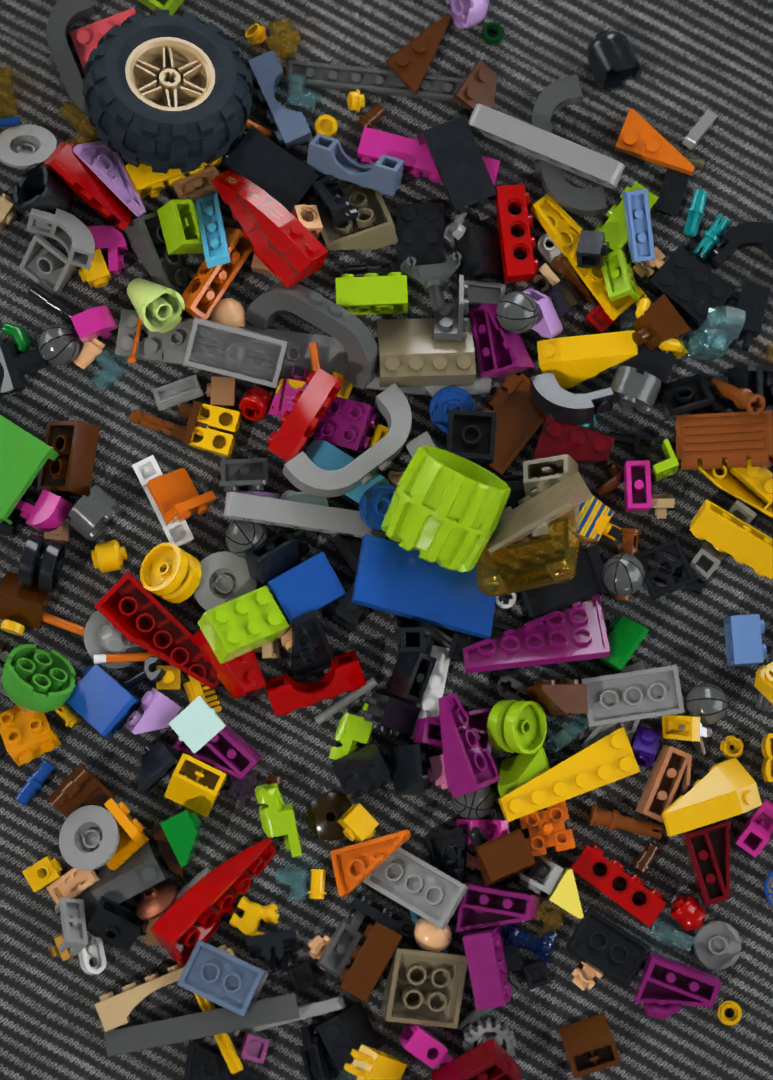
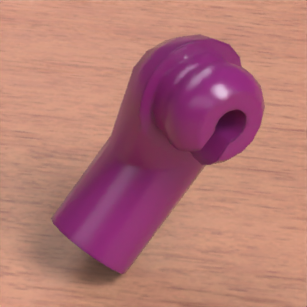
[643,1002,681,1020]

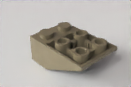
[523,454,579,537]

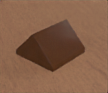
[0,571,51,630]
[475,829,536,887]

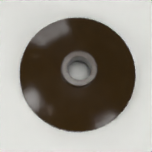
[307,792,352,841]

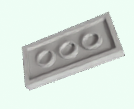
[581,665,685,727]
[362,847,468,930]

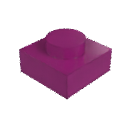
[238,1033,271,1064]

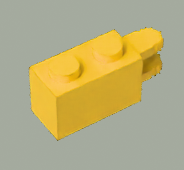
[343,1044,407,1080]

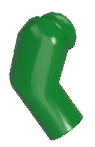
[2,322,31,352]

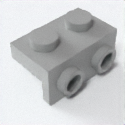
[515,856,563,895]

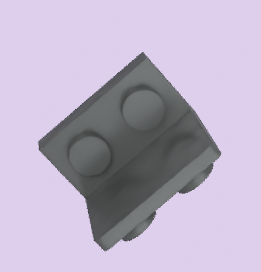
[434,275,469,341]

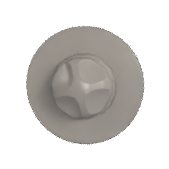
[0,124,57,169]
[193,551,256,611]
[84,610,145,669]
[59,805,120,871]

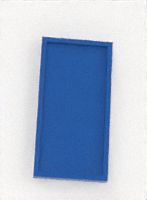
[351,534,500,639]

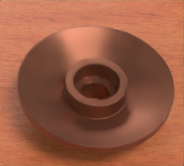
[136,881,178,921]

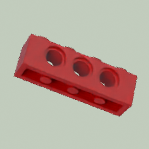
[494,184,538,283]
[569,844,667,927]

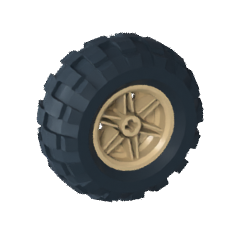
[83,9,253,174]

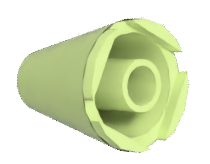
[127,278,185,333]

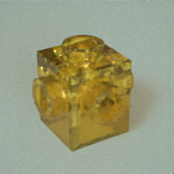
[266,18,301,58]

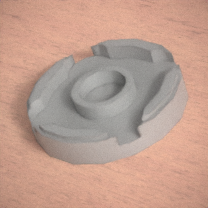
[693,921,742,970]

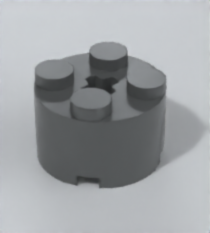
[610,366,662,415]
[66,485,122,540]

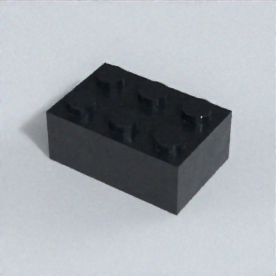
[647,246,734,332]

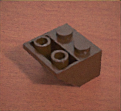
[525,680,588,716]
[557,1013,621,1078]

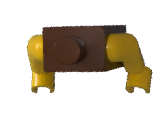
[632,294,691,359]

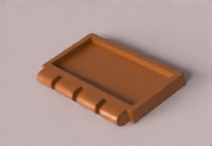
[481,373,547,476]
[676,410,773,470]

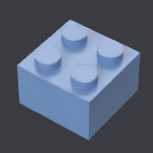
[723,614,767,667]

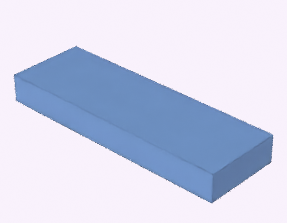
[622,189,656,263]

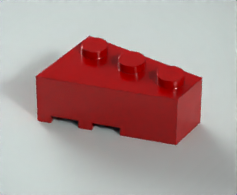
[190,630,266,699]

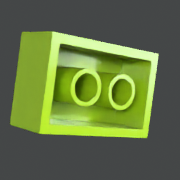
[335,272,408,315]
[197,586,290,664]

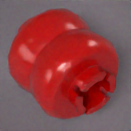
[239,387,272,421]
[670,895,706,931]

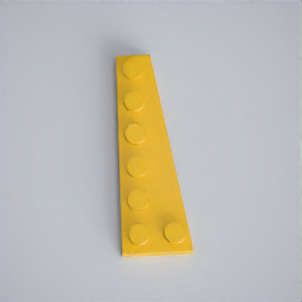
[530,193,645,321]
[498,727,640,822]

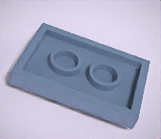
[177,939,265,1017]

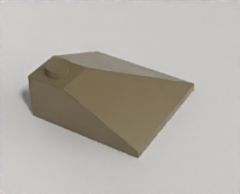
[307,183,398,250]
[381,948,467,1029]

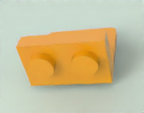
[0,705,61,766]
[104,798,149,871]

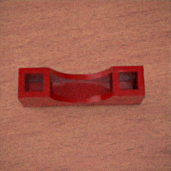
[265,650,367,716]

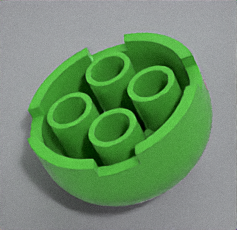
[1,644,76,713]

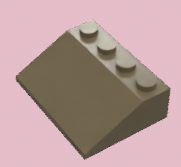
[376,317,476,387]
[488,472,593,553]

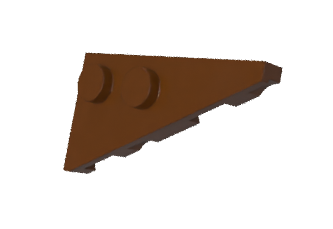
[386,13,451,96]

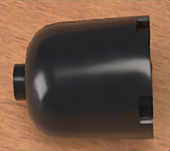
[587,31,642,91]
[13,163,74,214]

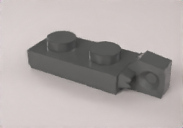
[317,910,366,977]

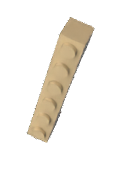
[95,944,237,1032]

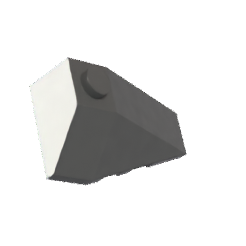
[124,211,189,295]
[75,835,168,922]

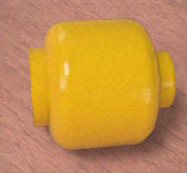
[91,540,128,573]

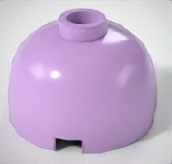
[446,0,489,29]

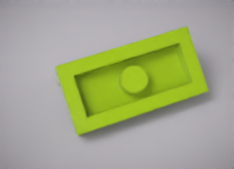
[602,249,640,302]
[651,439,679,482]

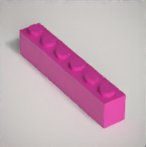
[357,127,500,186]

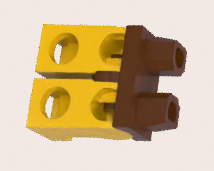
[172,401,243,459]

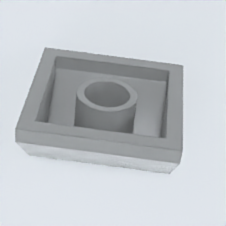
[19,233,78,295]

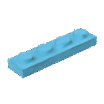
[195,192,231,268]

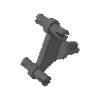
[400,251,462,312]

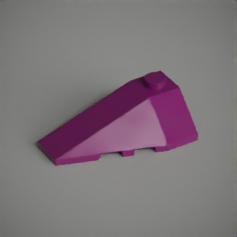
[438,693,501,798]

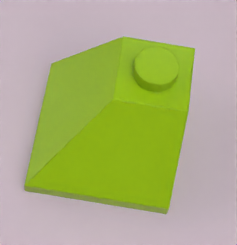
[497,747,550,797]

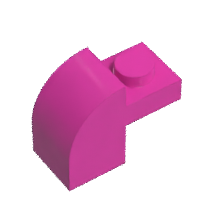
[88,225,129,276]
[70,305,118,343]
[15,489,73,532]
[736,798,773,858]
[456,819,510,844]

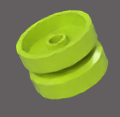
[487,699,547,754]

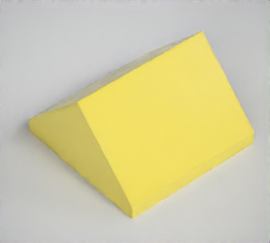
[546,868,584,919]

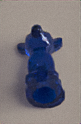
[503,923,558,962]

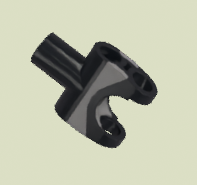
[0,342,48,397]

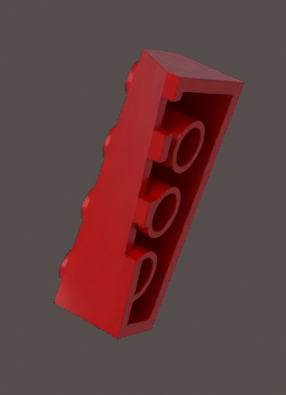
[44,142,134,231]
[267,368,344,462]

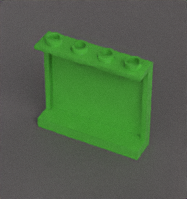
[0,415,59,525]

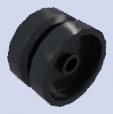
[18,534,66,593]

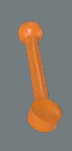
[127,317,144,364]

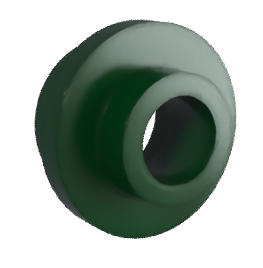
[481,22,504,45]

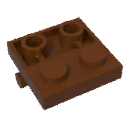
[47,763,116,818]

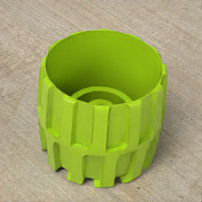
[381,445,511,572]

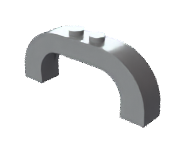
[282,383,412,498]

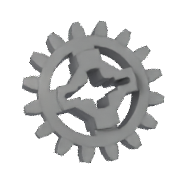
[463,1017,517,1056]

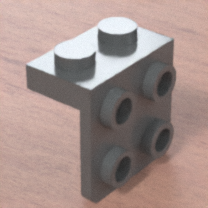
[219,458,269,493]

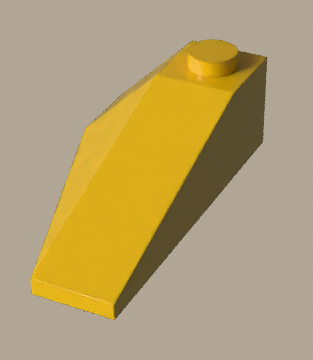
[537,330,638,390]
[662,757,762,837]

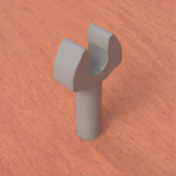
[444,212,468,242]

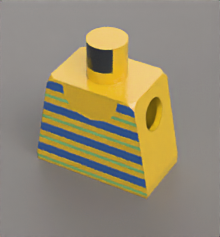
[566,495,621,544]

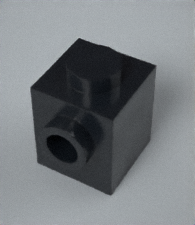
[576,230,609,269]
[545,279,583,319]

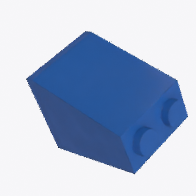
[265,552,346,628]
[66,664,141,738]

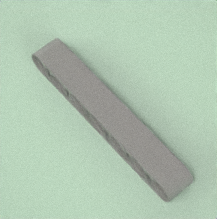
[468,104,625,189]
[223,492,386,539]

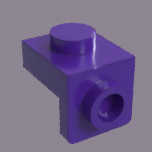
[632,725,661,767]

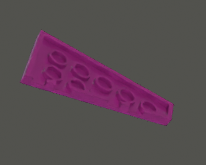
[462,594,610,674]

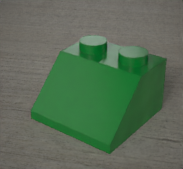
[598,616,649,673]
[160,810,202,868]

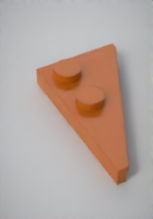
[615,108,695,176]
[330,830,411,897]

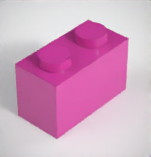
[623,460,652,512]

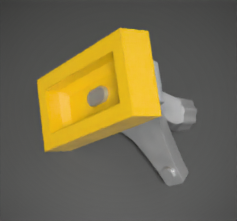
[662,714,713,756]

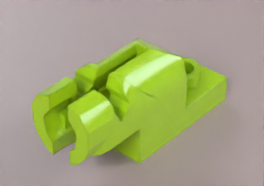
[328,703,373,760]
[255,783,302,857]

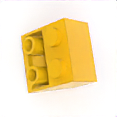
[164,753,229,818]

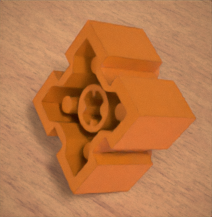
[518,801,576,857]

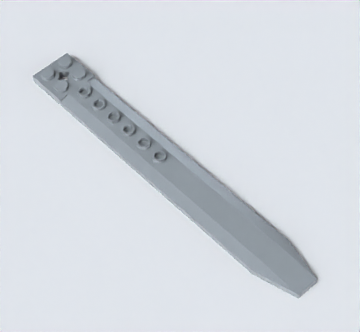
[115,309,491,397]

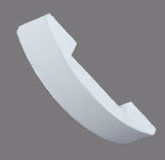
[132,455,194,547]

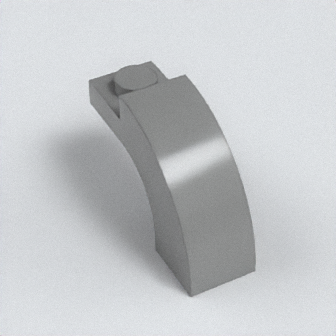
[26,208,95,270]
[689,500,757,579]

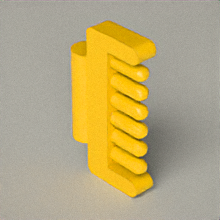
[183,675,222,713]

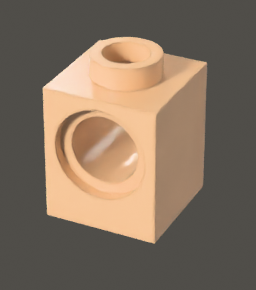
[291,204,323,240]

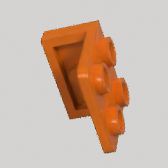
[147,468,217,524]

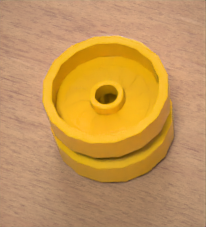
[140,542,202,603]

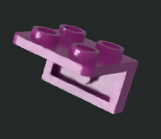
[315,397,379,455]

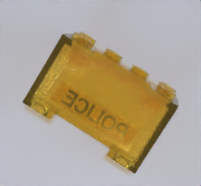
[477,517,580,597]

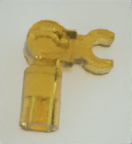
[59,101,98,145]
[533,903,562,949]

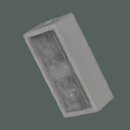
[183,316,288,388]

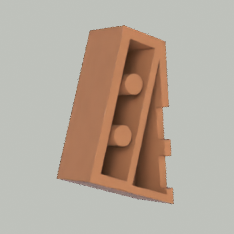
[635,745,692,824]

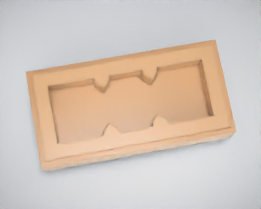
[46,868,100,904]

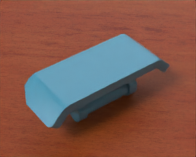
[305,439,392,503]

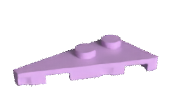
[73,141,147,217]

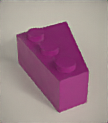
[469,303,535,379]
[413,708,492,753]
[173,717,262,779]
[456,881,540,932]
[462,925,512,1010]
[633,951,722,1007]

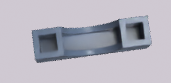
[248,49,312,150]
[307,133,405,196]

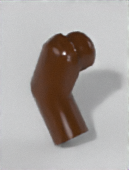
[596,463,623,498]

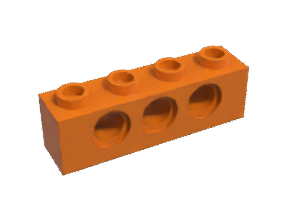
[181,226,253,319]

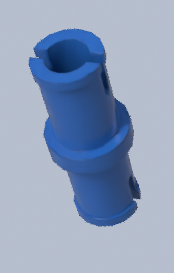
[14,758,56,806]

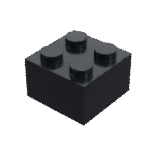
[446,409,497,464]

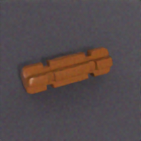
[129,410,175,436]

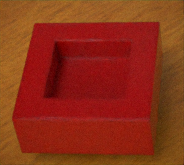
[585,303,619,334]

